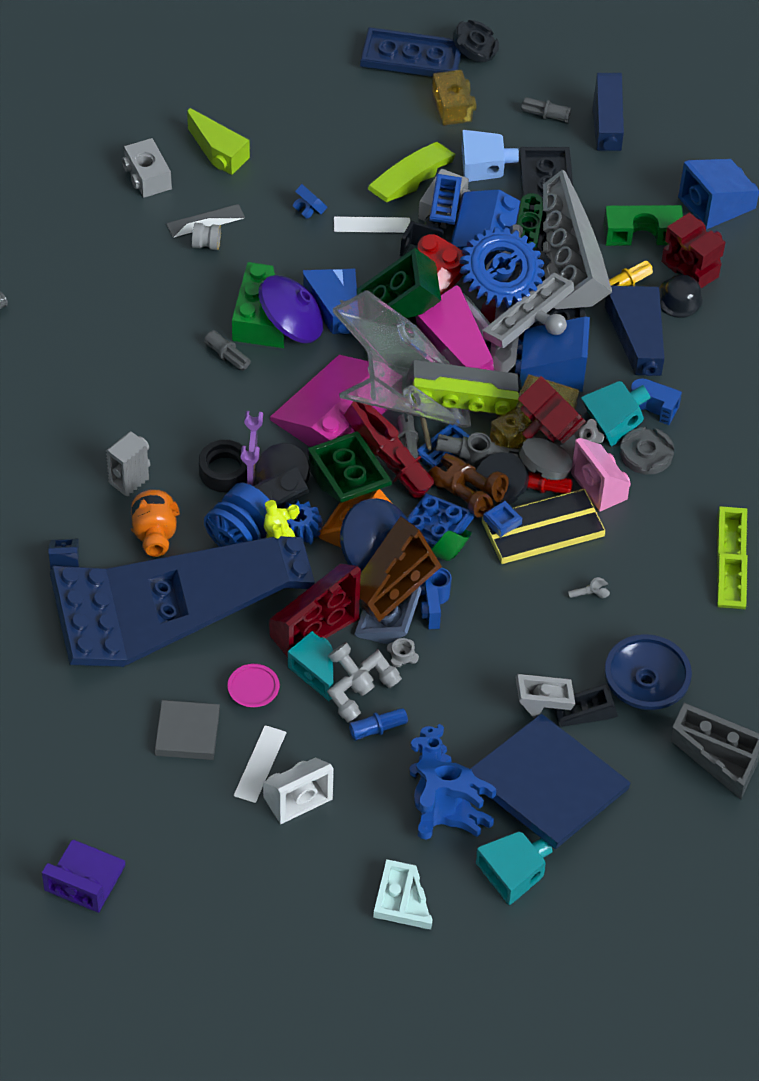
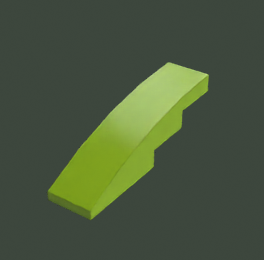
[368,142,455,202]

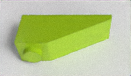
[187,108,250,175]

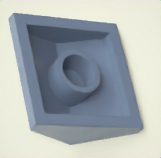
[355,586,422,645]

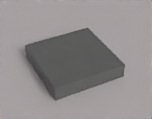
[155,700,220,760]

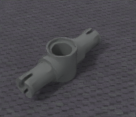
[435,432,519,467]

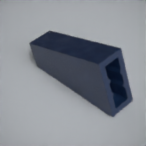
[605,286,665,376]

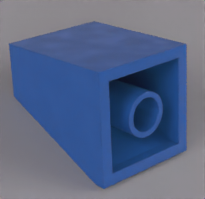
[678,159,759,230]
[515,317,590,392]

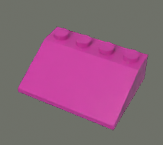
[270,355,401,447]

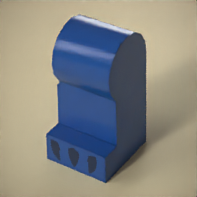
[630,378,682,425]

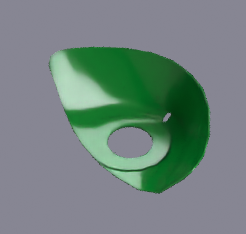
[432,529,472,561]

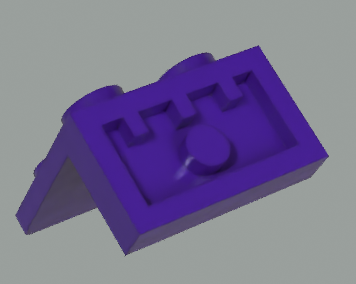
[42,840,126,913]

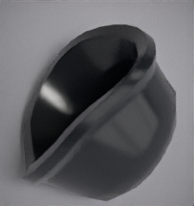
[659,274,703,318]

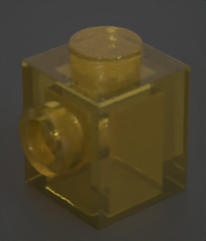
[490,407,532,449]

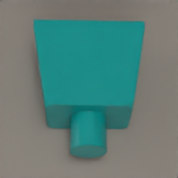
[581,381,651,447]
[476,832,552,905]

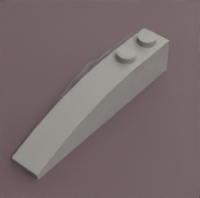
[543,170,612,309]

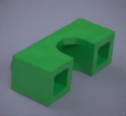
[603,205,683,246]

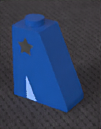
[303,269,359,334]

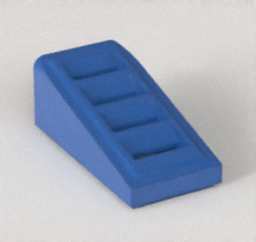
[429,174,462,225]

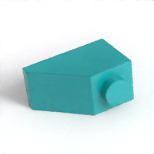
[288,631,333,701]

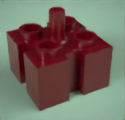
[661,212,726,288]
[518,376,586,444]

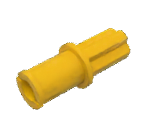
[609,261,653,286]

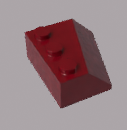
[269,564,361,658]

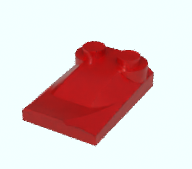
[414,234,465,317]

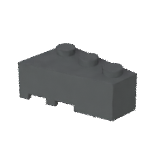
[671,703,759,799]

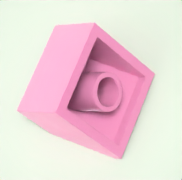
[571,438,631,511]

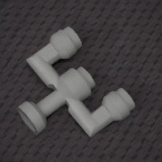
[327,642,402,723]

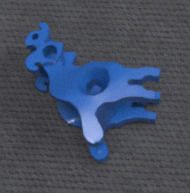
[409,724,497,840]

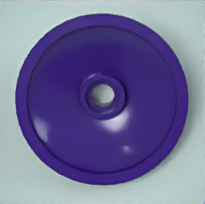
[259,275,323,343]

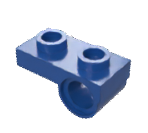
[420,568,452,630]

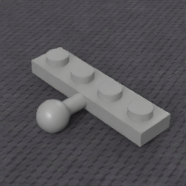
[482,272,574,348]

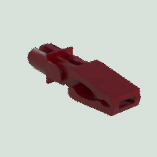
[344,396,434,499]

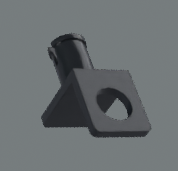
[400,215,444,257]

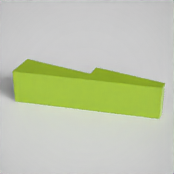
[717,507,748,609]

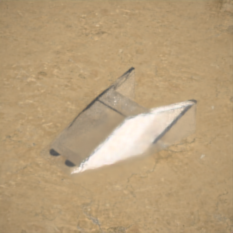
[333,290,471,428]

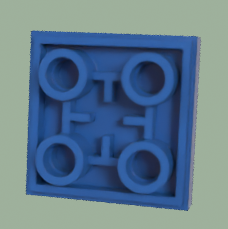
[407,493,474,549]

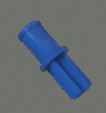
[349,709,408,741]

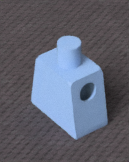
[461,130,519,182]

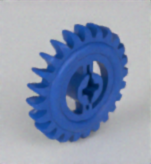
[459,227,545,309]

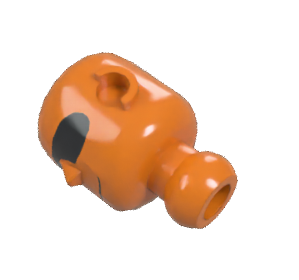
[131,490,180,557]

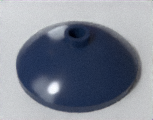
[340,498,409,572]
[605,634,692,710]

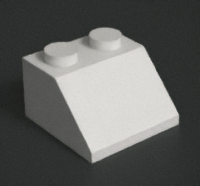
[263,757,333,824]

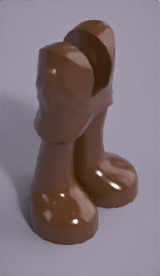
[428,453,509,517]

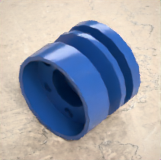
[204,482,270,547]

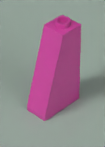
[415,285,494,371]

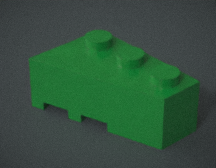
[232,262,284,348]

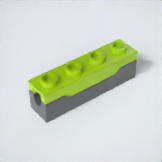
[407,360,519,415]

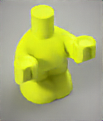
[264,500,300,539]

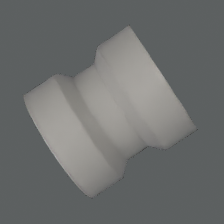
[192,223,221,250]

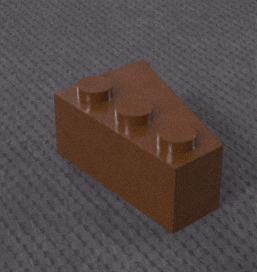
[360,516,442,622]

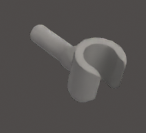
[568,577,610,598]

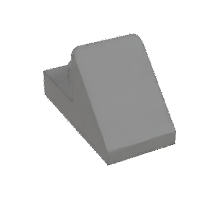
[515,674,575,719]

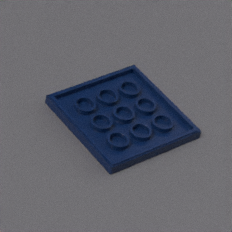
[470,714,631,850]

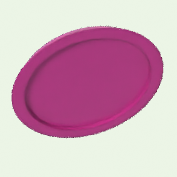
[228,664,280,707]

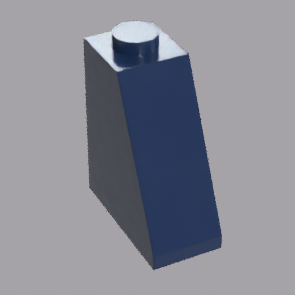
[592,73,624,151]

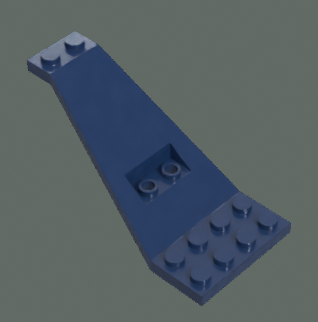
[50,536,315,667]

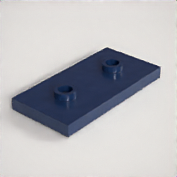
[360,27,462,80]

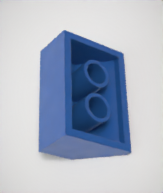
[451,190,521,269]

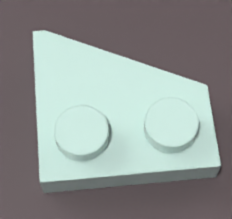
[373,859,432,930]

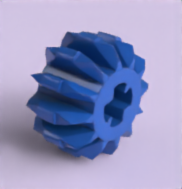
[284,499,322,545]

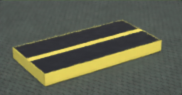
[482,489,605,564]

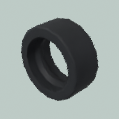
[199,440,247,492]

